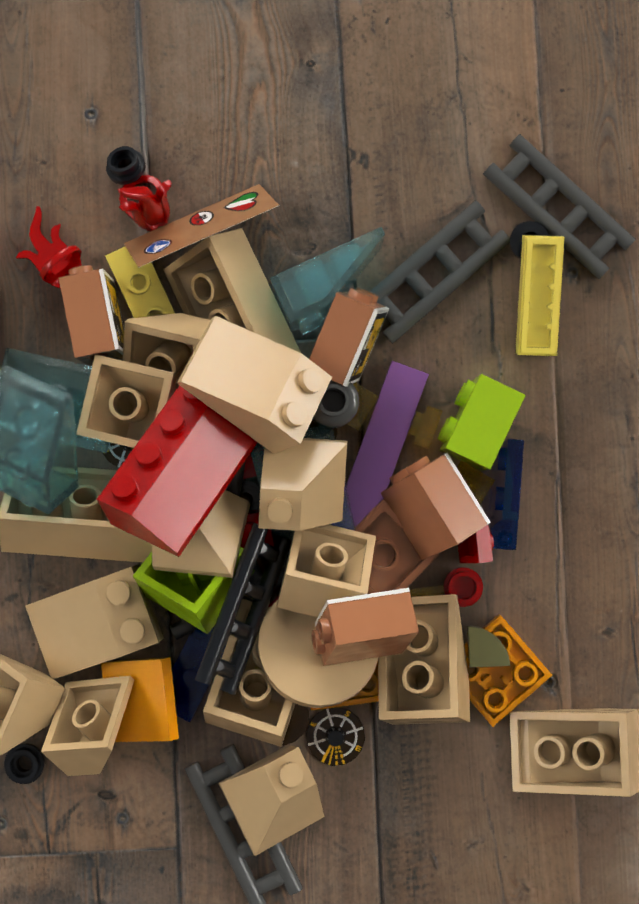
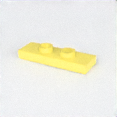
[515,235,565,356]
[105,246,175,318]

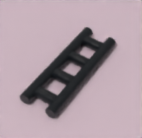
[195,523,292,695]

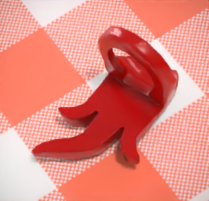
[118,175,172,232]
[16,206,82,289]

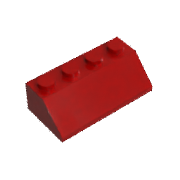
[97,385,258,557]

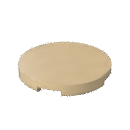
[257,600,378,708]

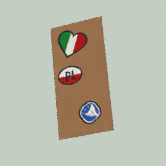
[124,184,279,268]

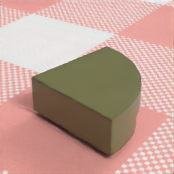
[467,626,510,668]

